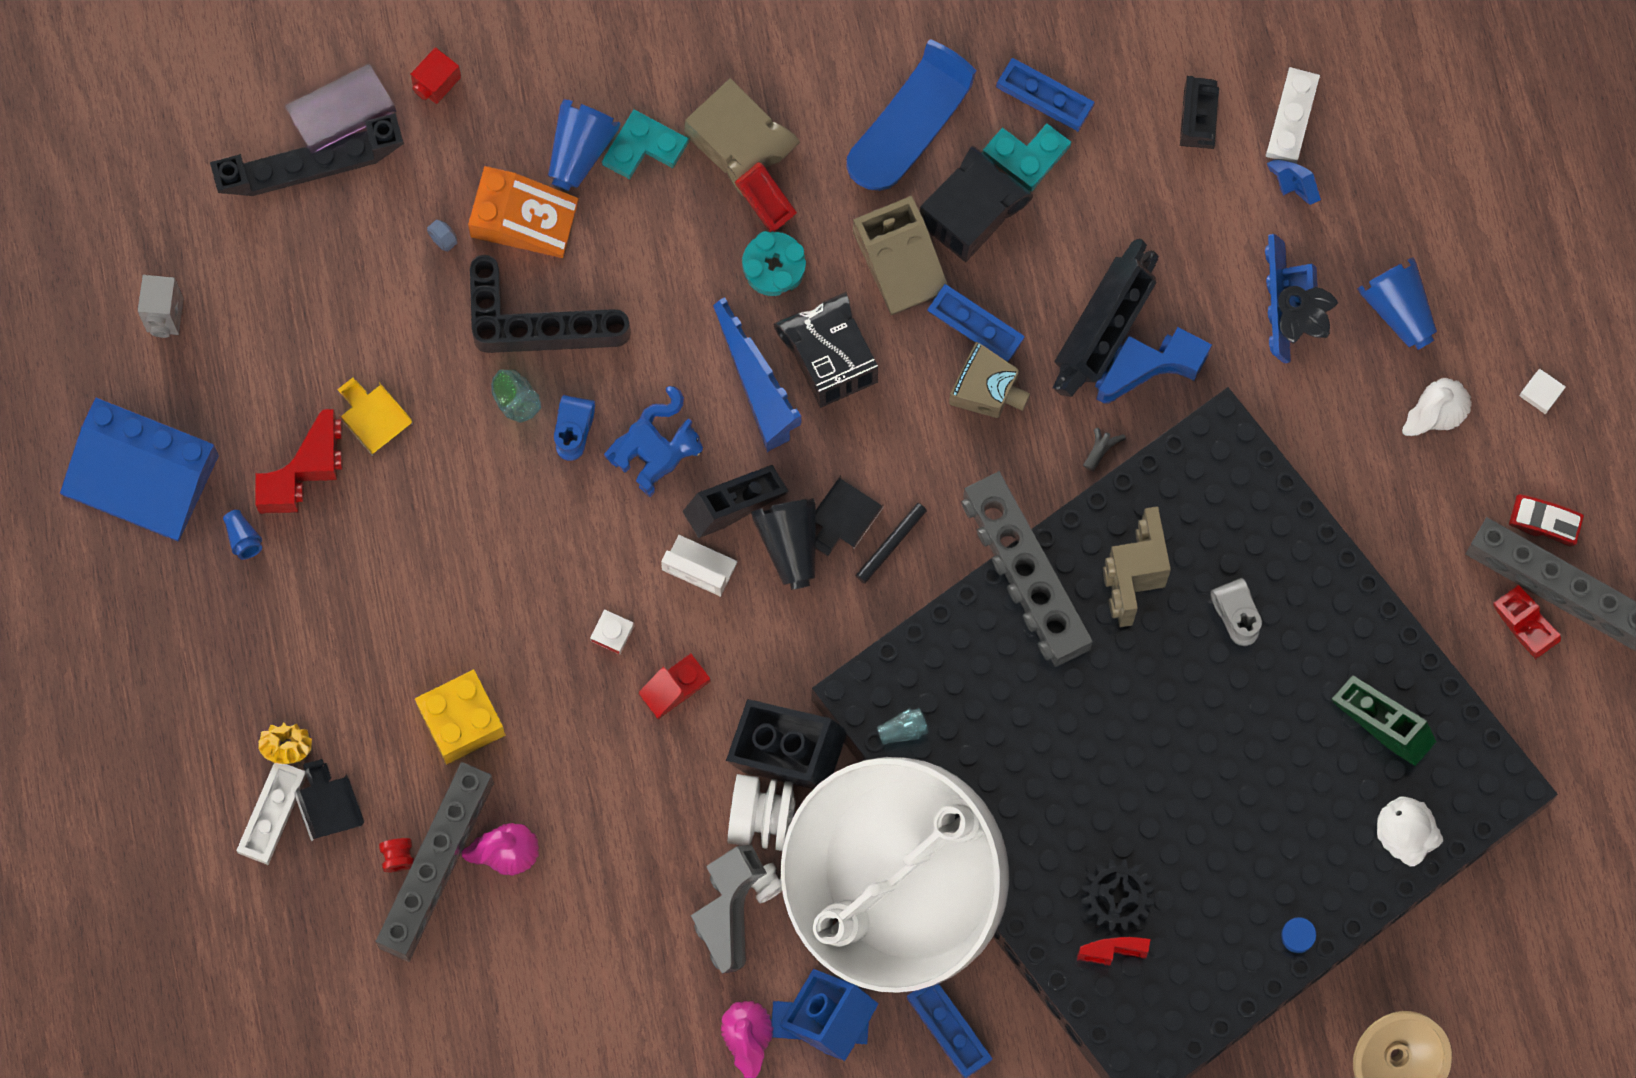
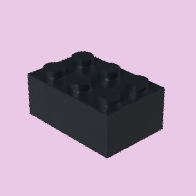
[726,699,847,790]

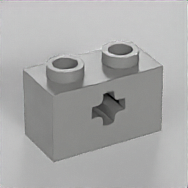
[138,275,184,338]

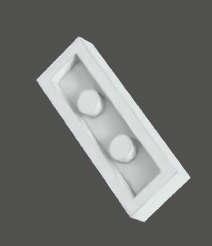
[1266,67,1320,164]
[236,763,307,865]

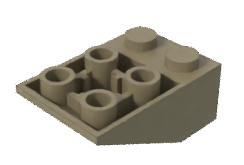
[853,196,948,315]

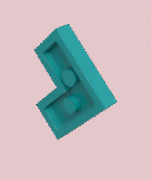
[602,110,689,180]
[982,123,1071,192]

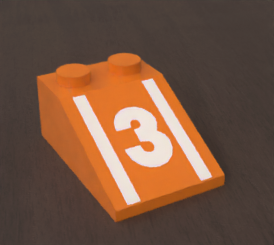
[468,166,579,258]

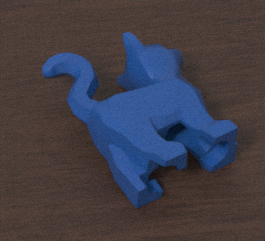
[604,386,704,497]

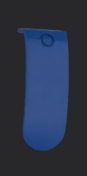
[846,39,977,191]

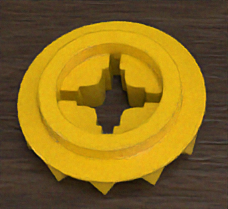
[259,722,312,764]

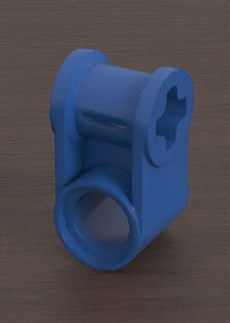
[554,395,595,461]

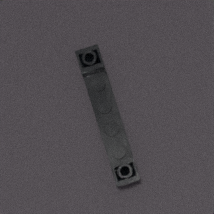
[210,113,404,196]

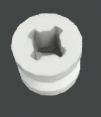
[752,863,783,903]

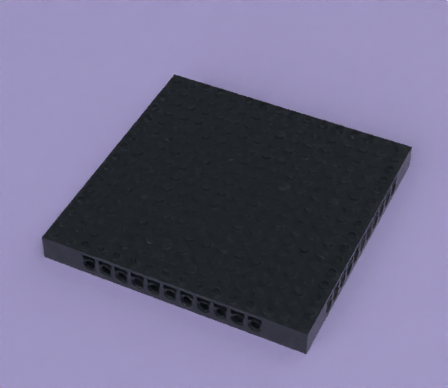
[811,387,1558,1078]

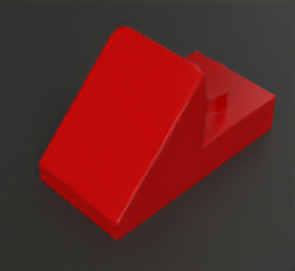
[638,653,711,719]

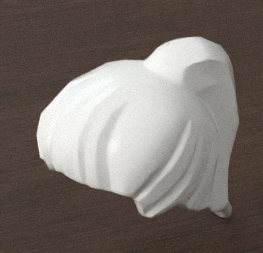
[1402,378,1472,436]

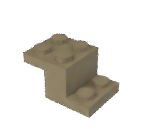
[1103,507,1171,627]

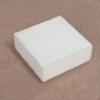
[1519,368,1565,415]

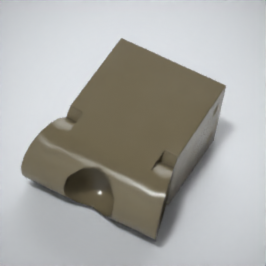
[684,78,800,196]

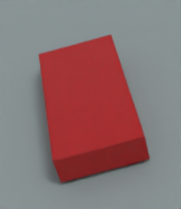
[734,162,797,232]

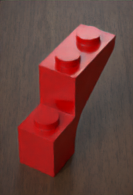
[255,409,343,514]

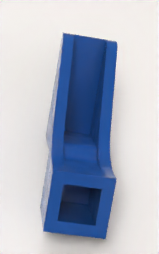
[1095,327,1212,404]

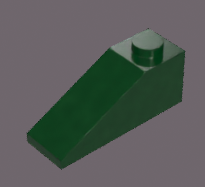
[1332,676,1437,766]

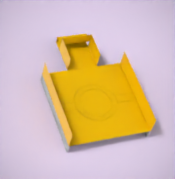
[338,378,413,456]

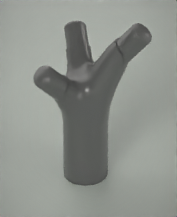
[1083,428,1126,472]

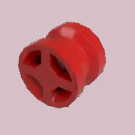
[379,838,415,873]

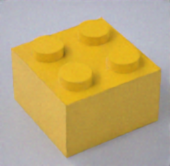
[415,669,506,765]

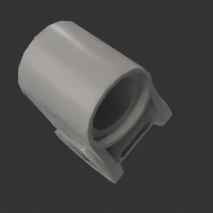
[1210,578,1262,646]

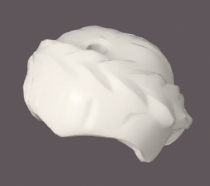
[1377,796,1443,866]

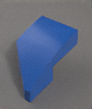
[1267,159,1321,205]

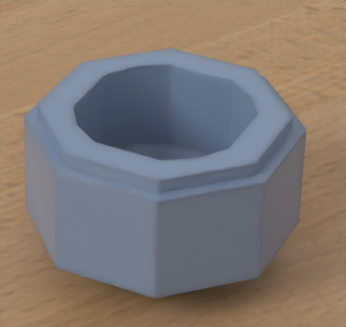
[427,219,457,252]

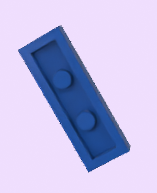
[996,58,1095,132]
[927,284,1025,363]
[907,984,993,1078]

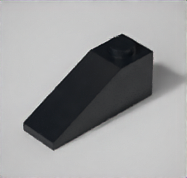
[682,465,788,538]

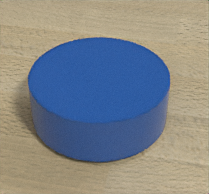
[1281,918,1316,953]

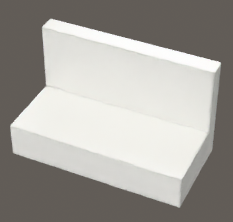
[661,535,737,597]

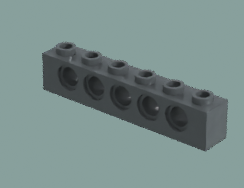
[961,471,1093,667]
[1465,517,1636,651]
[375,762,494,962]

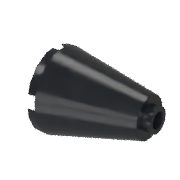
[751,498,816,590]

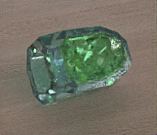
[491,369,541,423]

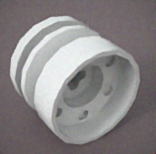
[728,774,796,851]

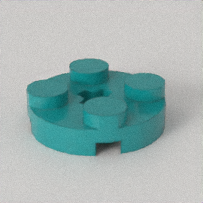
[742,231,806,296]

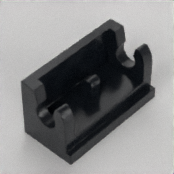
[1179,76,1219,149]

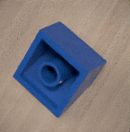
[779,969,879,1061]

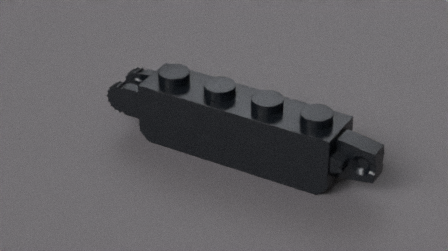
[1053,238,1159,397]

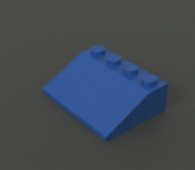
[60,398,219,542]

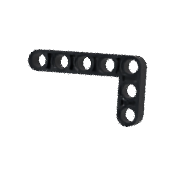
[470,255,631,353]

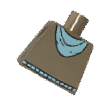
[949,342,1031,418]

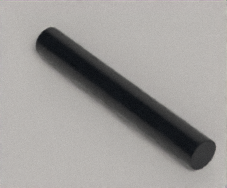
[855,503,927,584]

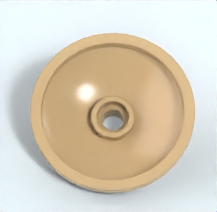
[1353,1011,1452,1078]

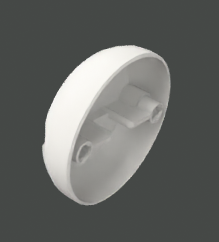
[781,757,1009,993]

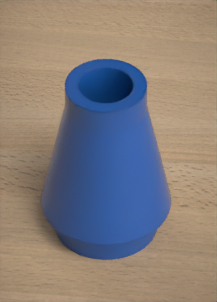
[223,510,262,560]

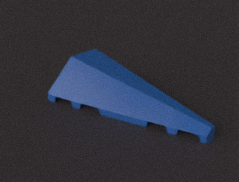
[713,297,801,452]

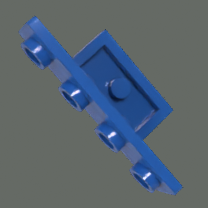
[1265,234,1318,363]

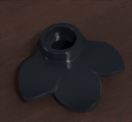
[1278,286,1338,344]

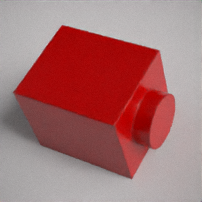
[410,47,461,105]

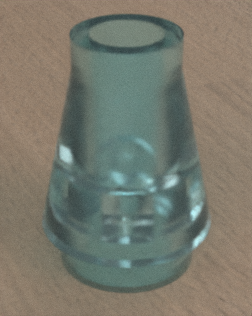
[877,708,929,745]

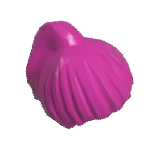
[462,823,539,876]
[721,1001,774,1078]

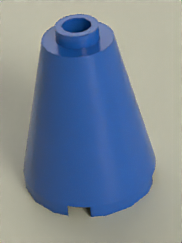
[548,99,621,192]
[1357,257,1437,350]

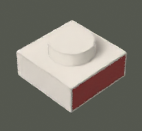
[590,609,634,654]

